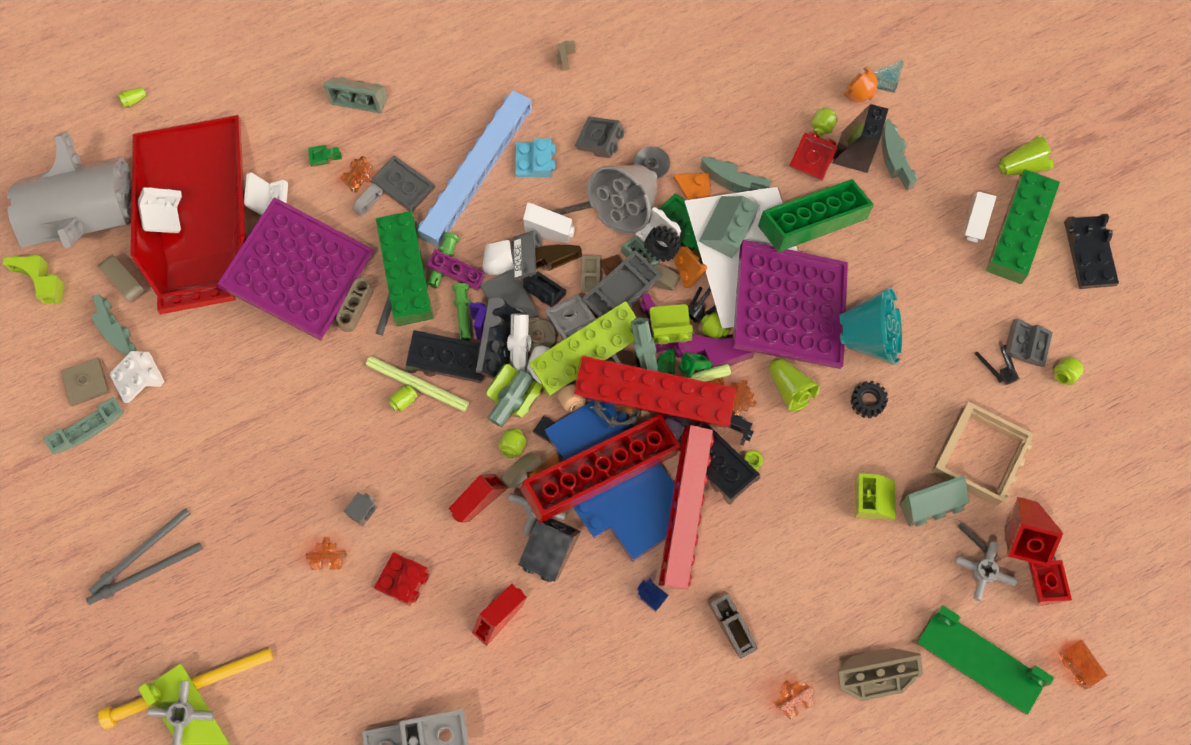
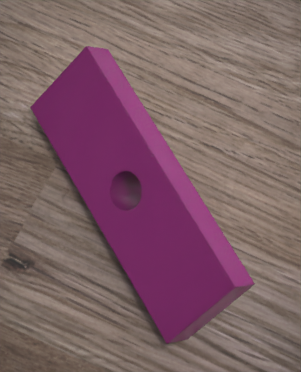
[426,249,485,290]

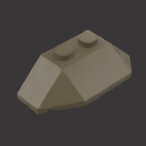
[837,648,923,701]

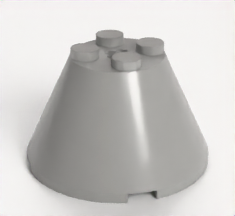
[587,164,658,234]

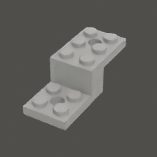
[545,294,621,364]
[362,709,469,745]

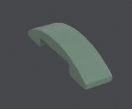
[43,397,124,455]

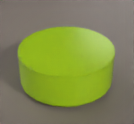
[744,450,763,471]

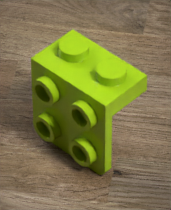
[650,304,693,344]
[485,364,543,418]

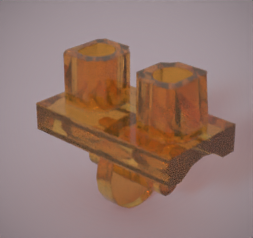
[340,156,373,193]
[729,380,757,416]
[306,537,346,570]
[774,680,815,719]

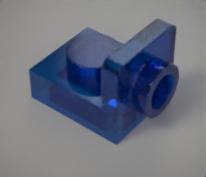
[636,578,669,612]

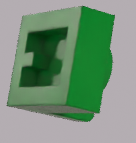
[678,352,713,378]

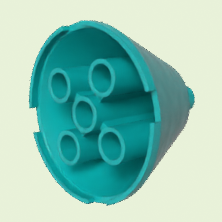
[840,287,902,365]

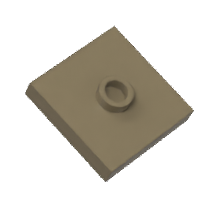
[61,358,110,406]

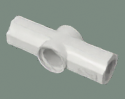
[507,313,531,372]

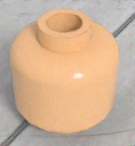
[558,384,586,413]

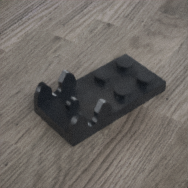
[1064,214,1119,289]
[476,298,526,380]
[405,330,483,383]
[679,424,760,505]

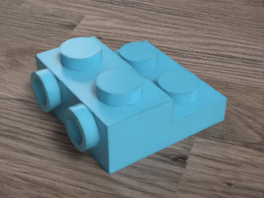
[515,138,555,178]

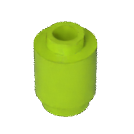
[388,384,418,412]

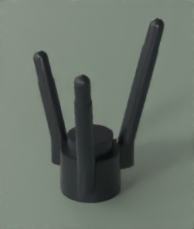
[688,287,716,322]
[975,345,1020,385]

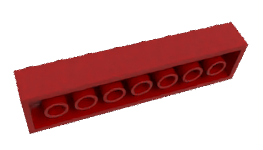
[573,356,737,428]
[520,414,681,523]

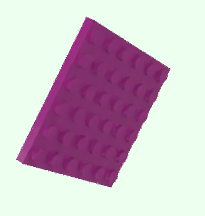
[217,197,374,341]
[732,240,848,369]

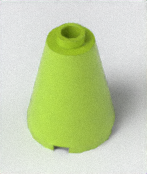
[998,135,1054,176]
[769,359,820,412]

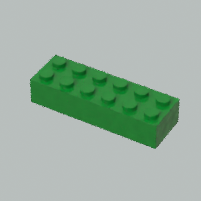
[986,169,1060,284]
[758,179,874,252]
[375,211,434,327]

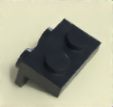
[523,271,566,307]

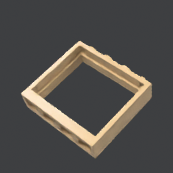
[931,401,1034,506]

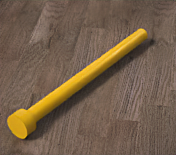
[98,648,274,730]

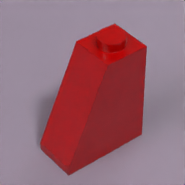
[448,474,508,523]
[472,584,527,646]

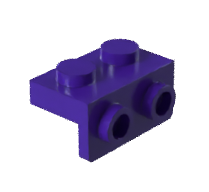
[469,302,487,340]

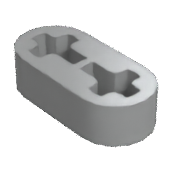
[353,184,383,216]

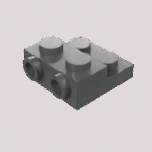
[575,117,625,158]

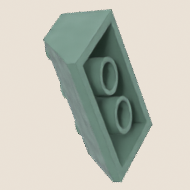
[323,77,387,114]
[699,196,760,258]
[899,475,969,527]

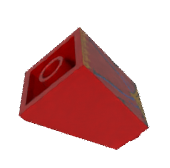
[1005,497,1063,567]

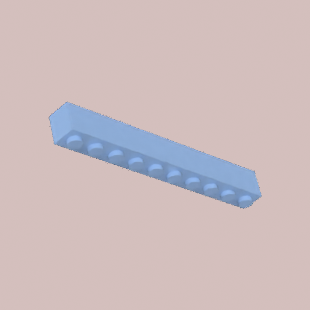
[418,90,532,248]

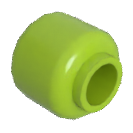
[811,107,838,136]
[701,312,730,339]
[1053,356,1084,385]
[498,428,527,459]

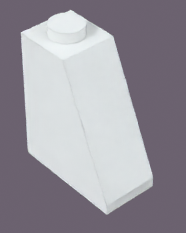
[962,192,996,243]
[523,203,575,244]

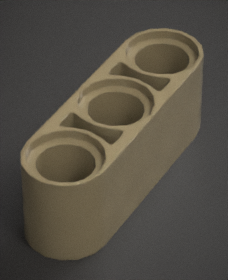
[98,254,145,303]
[336,277,373,332]

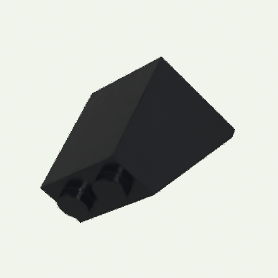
[518,518,581,582]

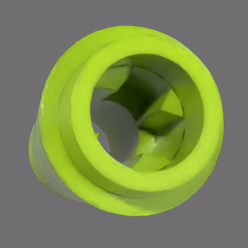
[117,87,146,108]

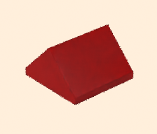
[1028,560,1072,606]

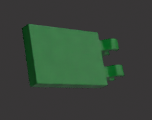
[659,193,701,256]

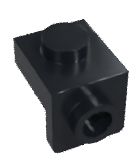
[728,415,754,446]

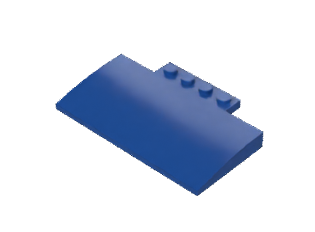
[545,401,675,562]

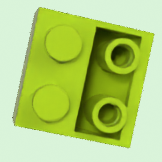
[855,473,895,521]

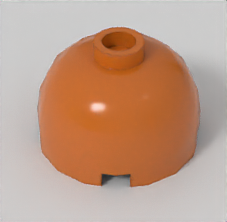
[843,66,878,103]

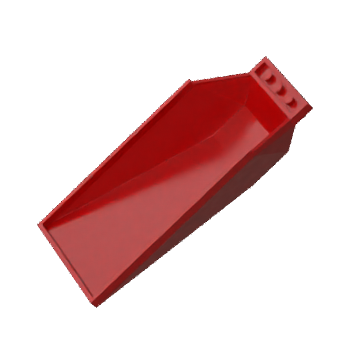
[130,115,246,315]

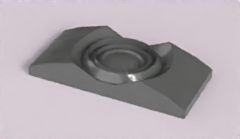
[582,250,662,318]

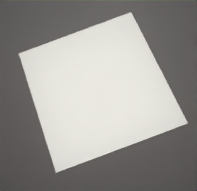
[685,187,798,329]

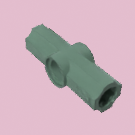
[631,317,658,371]
[487,370,534,427]

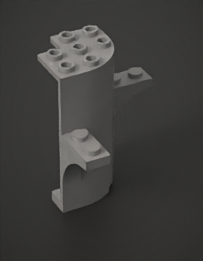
[7,131,132,248]

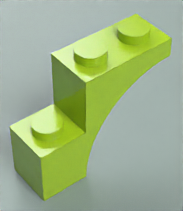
[3,255,64,304]

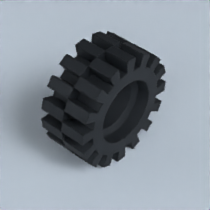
[644,226,681,262]
[850,381,888,418]

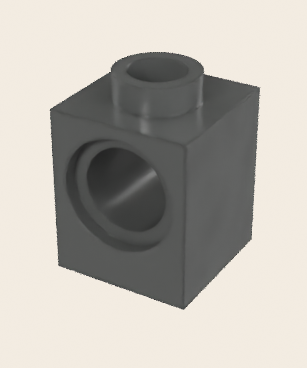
[344,492,377,526]

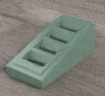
[621,235,661,267]

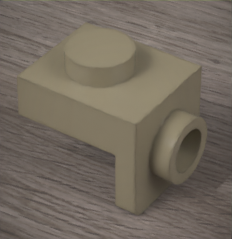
[556,40,576,71]

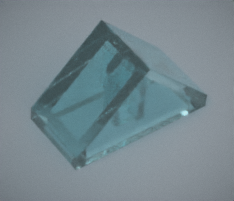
[875,60,903,93]

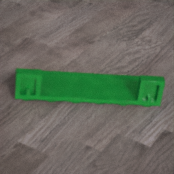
[917,605,1055,715]

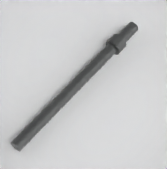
[88,508,190,594]
[86,542,203,605]

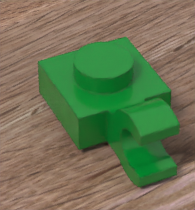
[308,145,342,167]

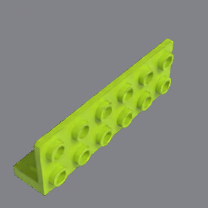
[529,302,636,397]
[138,664,231,745]

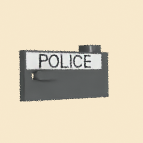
[512,230,542,280]

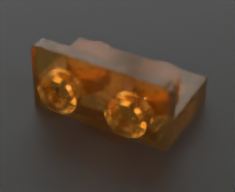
[1059,639,1107,690]

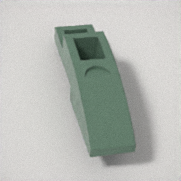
[881,118,917,191]
[701,156,771,193]
[91,294,137,357]

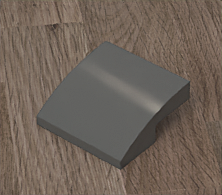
[1006,318,1053,367]

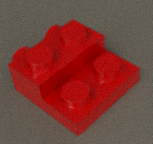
[789,132,838,181]
[374,552,430,607]

